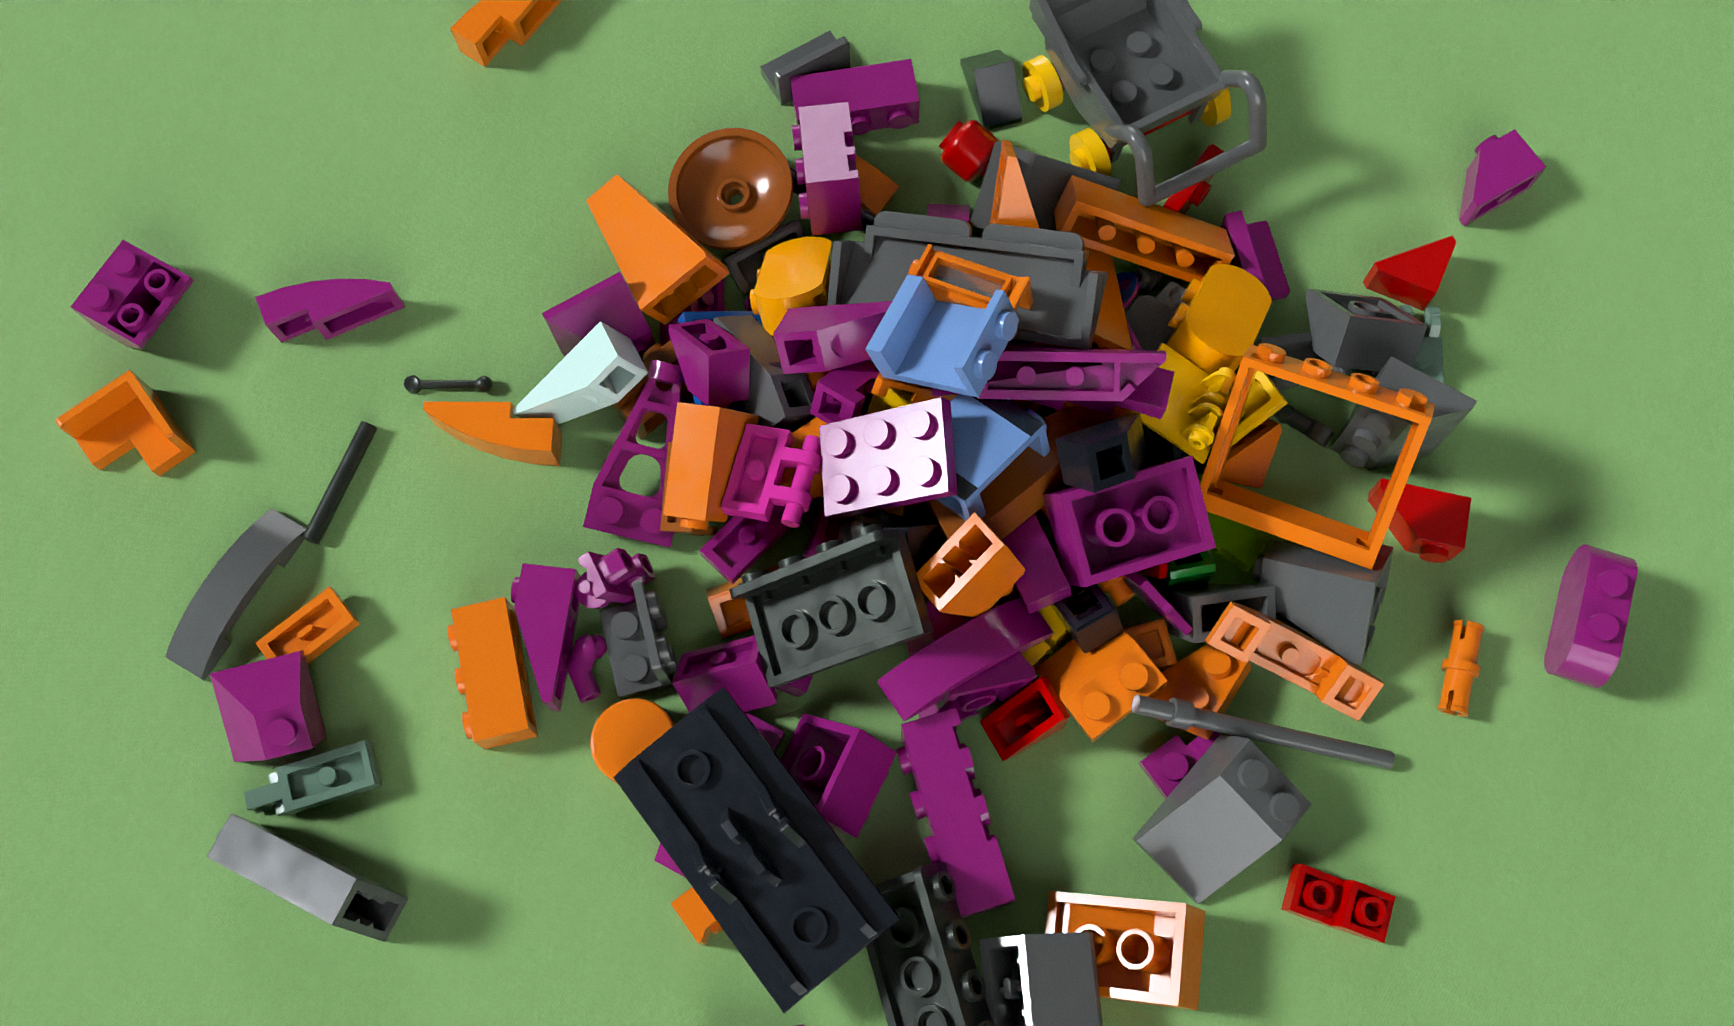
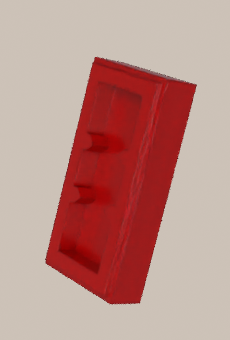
[1163,144,1224,215]

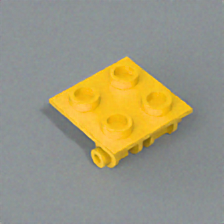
[1128,343,1236,464]

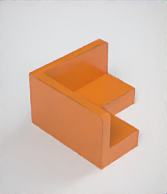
[55,370,196,477]

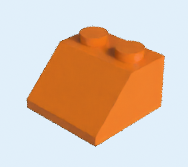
[1035,629,1168,743]

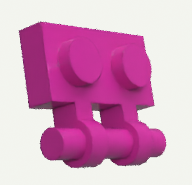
[721,423,822,528]

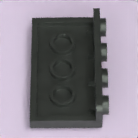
[729,523,934,688]
[866,862,996,1026]

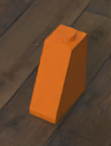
[663,402,759,530]

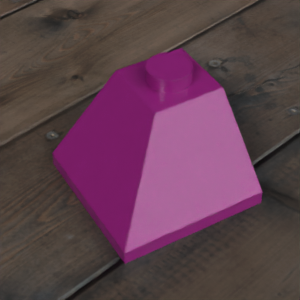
[542,272,656,361]
[210,650,327,762]

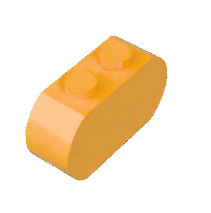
[750,237,833,336]
[1166,264,1272,375]

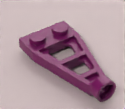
[583,360,684,547]

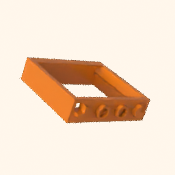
[1200,343,1435,570]

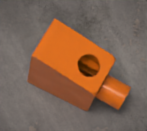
[916,512,1025,617]

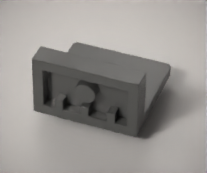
[599,580,677,701]

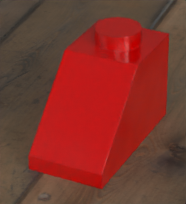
[1367,478,1472,563]

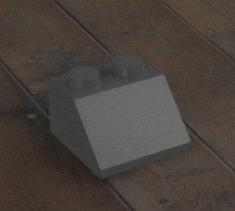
[1306,288,1427,376]

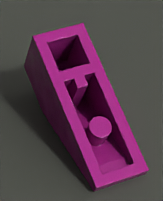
[511,563,580,711]

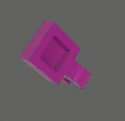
[1139,731,1220,799]

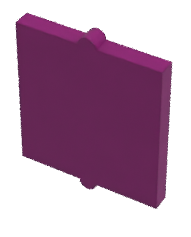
[1124,572,1193,636]

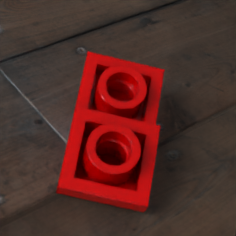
[1281,864,1396,943]

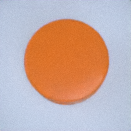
[590,698,675,784]

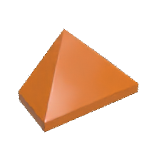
[1198,418,1282,489]

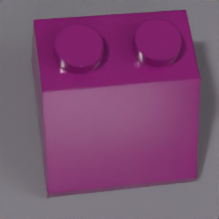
[781,713,897,838]

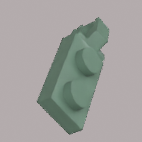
[244,740,382,816]

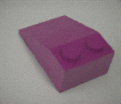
[1043,456,1216,587]

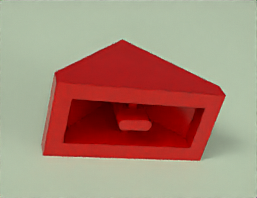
[1363,235,1457,311]
[980,676,1070,761]

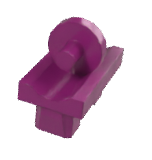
[576,548,656,609]

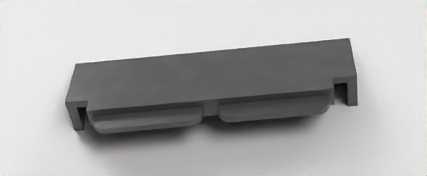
[827,211,1108,349]

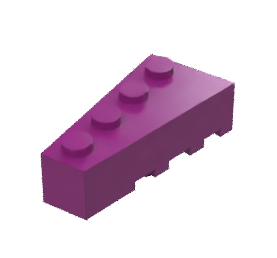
[895,707,1016,919]

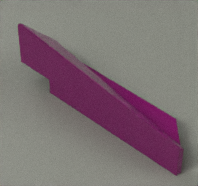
[932,347,1166,401]

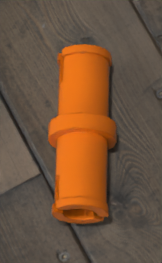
[1437,620,1485,717]

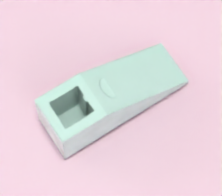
[512,321,648,425]

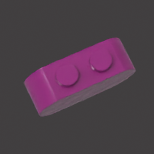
[1544,544,1638,688]

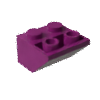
[70,240,194,349]

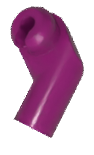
[567,634,607,703]

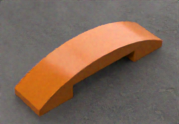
[1205,601,1384,721]

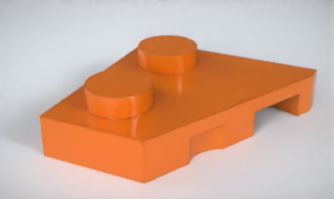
[1151,644,1251,740]

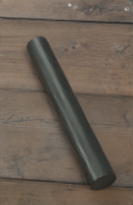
[302,421,377,545]

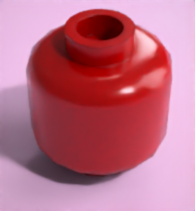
[939,120,1000,183]

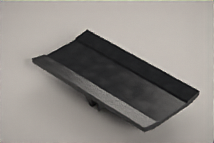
[613,687,901,1013]

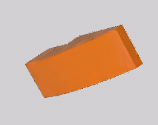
[450,0,562,67]
[423,401,562,466]

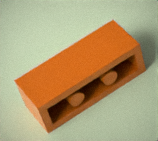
[447,597,538,750]

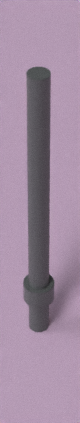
[1131,694,1395,769]

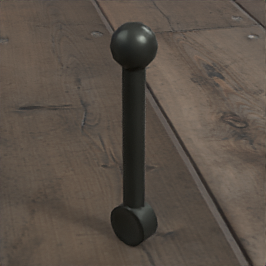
[403,375,493,394]

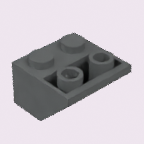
[980,932,1103,1026]

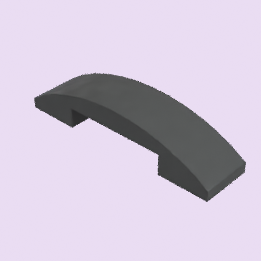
[165,509,306,681]

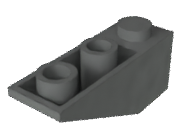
[713,315,815,433]

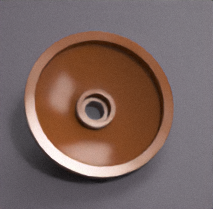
[668,128,793,250]

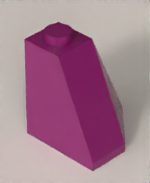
[906,600,1037,721]

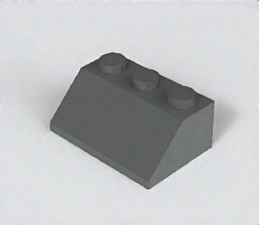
[1331,356,1477,470]

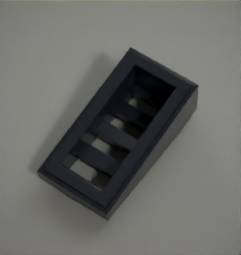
[1051,561,1123,653]

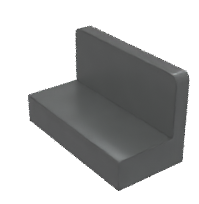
[760,31,851,105]

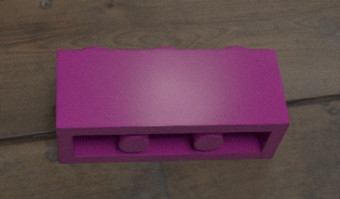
[790,59,920,135]

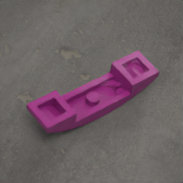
[877,597,1054,722]

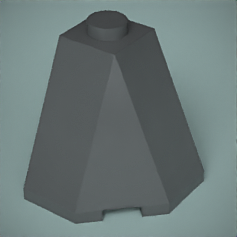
[1253,541,1394,665]

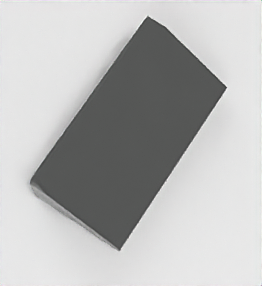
[721,220,806,297]

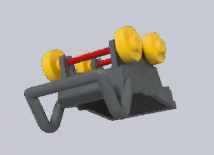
[1022,0,1267,207]

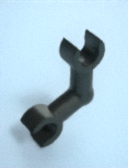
[1273,404,1335,447]

